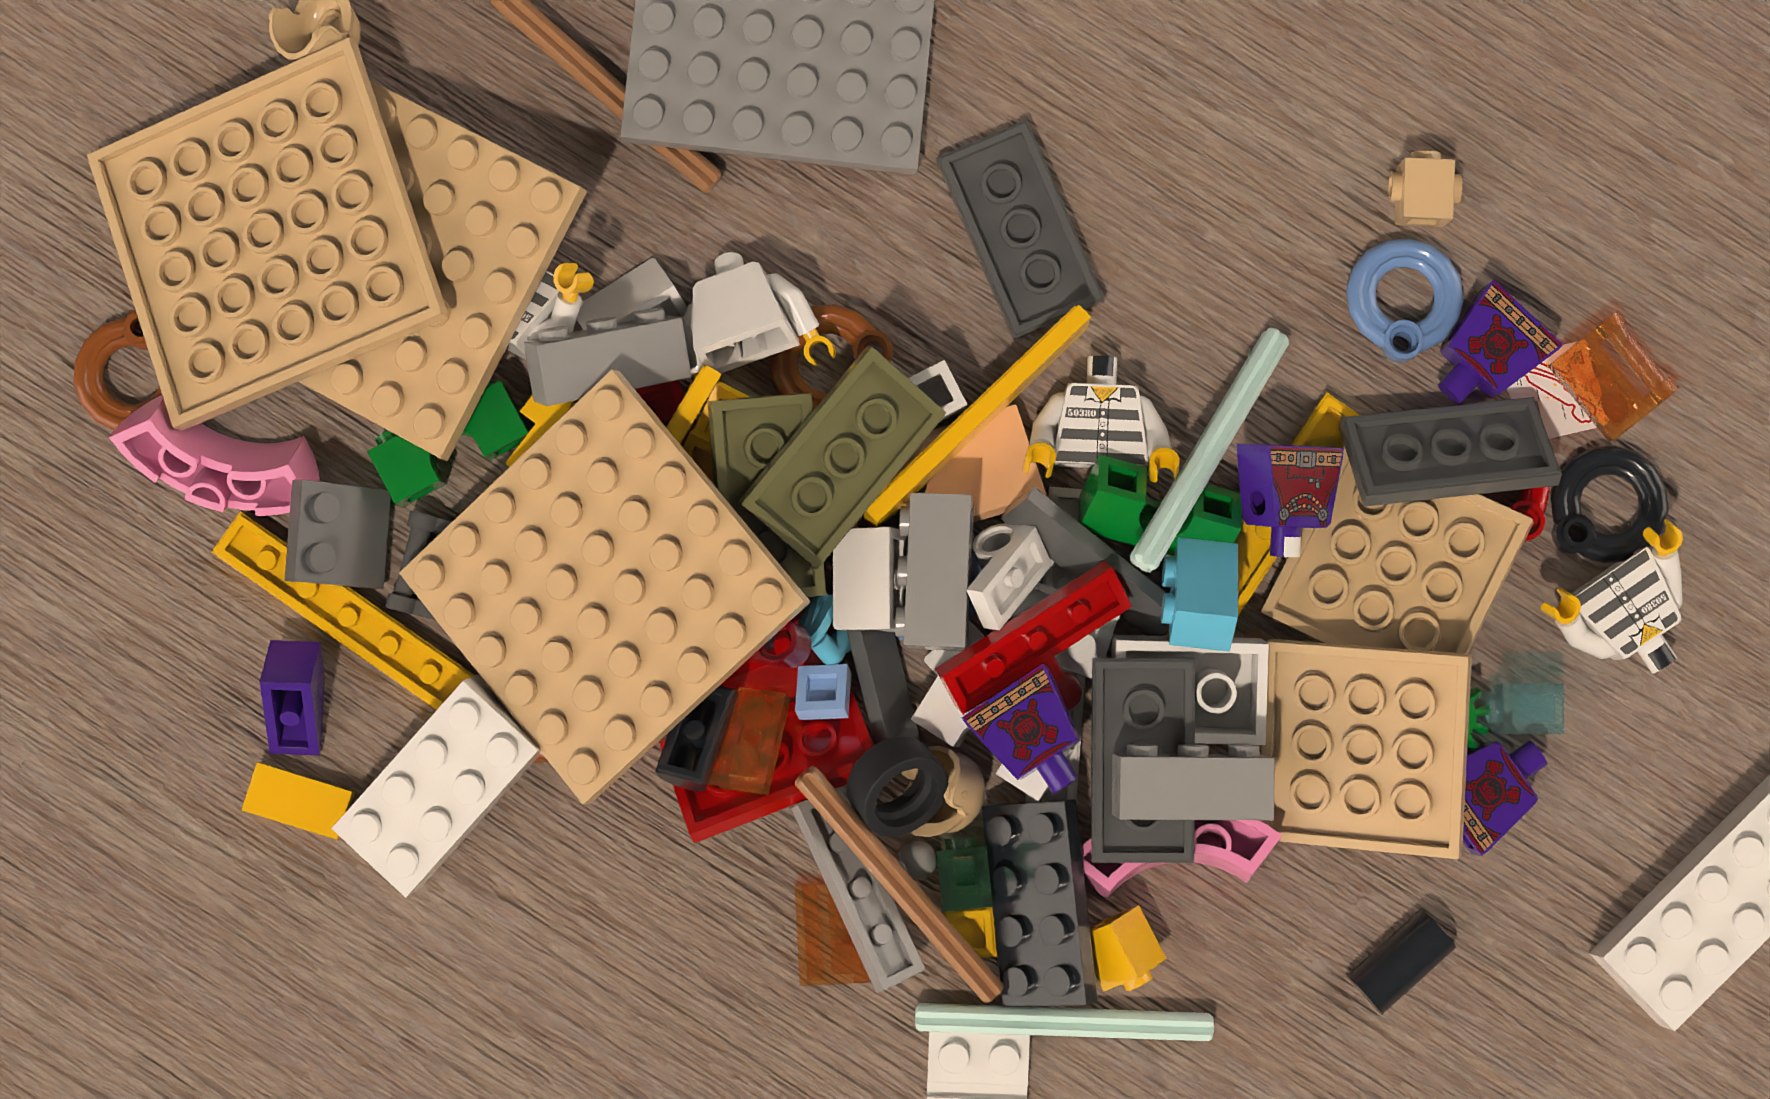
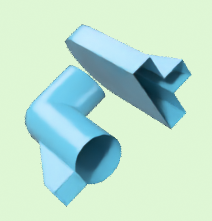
[797,593,852,665]

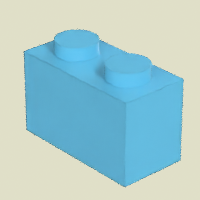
[1161,537,1238,652]

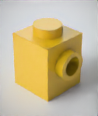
[1090,905,1167,992]

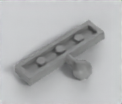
[791,787,937,993]

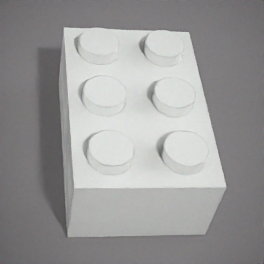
[1111,634,1269,745]

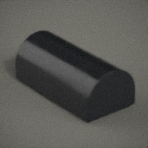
[655,686,738,792]
[1346,910,1456,1015]

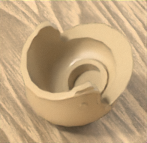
[269,0,361,62]
[902,746,985,837]

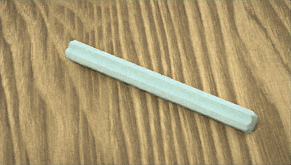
[1130,327,1289,572]
[915,1003,1214,1041]

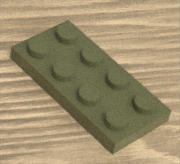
[737,346,946,569]
[707,392,826,597]

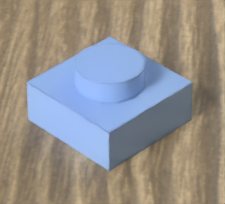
[795,664,851,720]

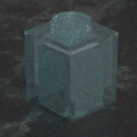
[1485,684,1564,734]

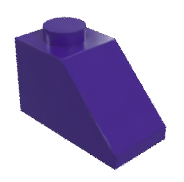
[260,640,325,756]

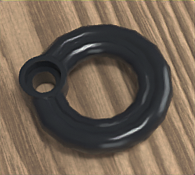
[1550,445,1669,563]

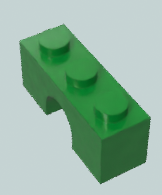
[367,380,530,508]
[1078,454,1242,556]

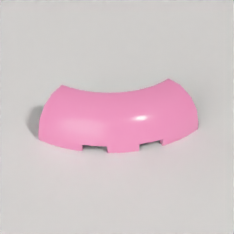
[109,395,320,516]
[1081,820,1283,900]

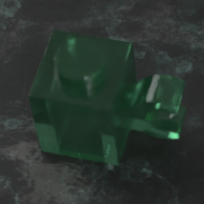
[935,836,993,912]

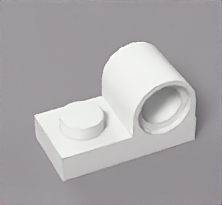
[966,524,1052,631]

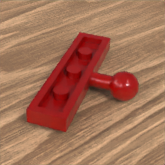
[935,561,1132,715]

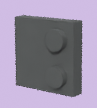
[284,480,391,589]

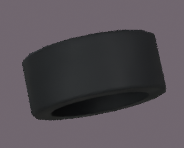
[846,736,948,837]

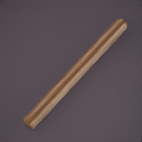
[490,0,722,193]
[795,766,1004,1003]

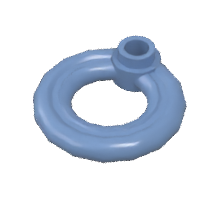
[1346,238,1464,363]

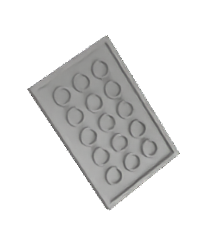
[620,0,934,175]

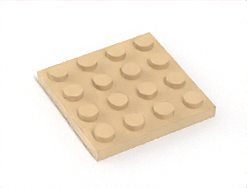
[1261,446,1533,654]
[1259,639,1472,859]

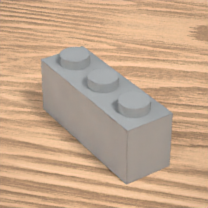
[524,308,691,406]
[895,493,974,651]
[1112,744,1275,820]

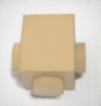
[1388,151,1462,227]

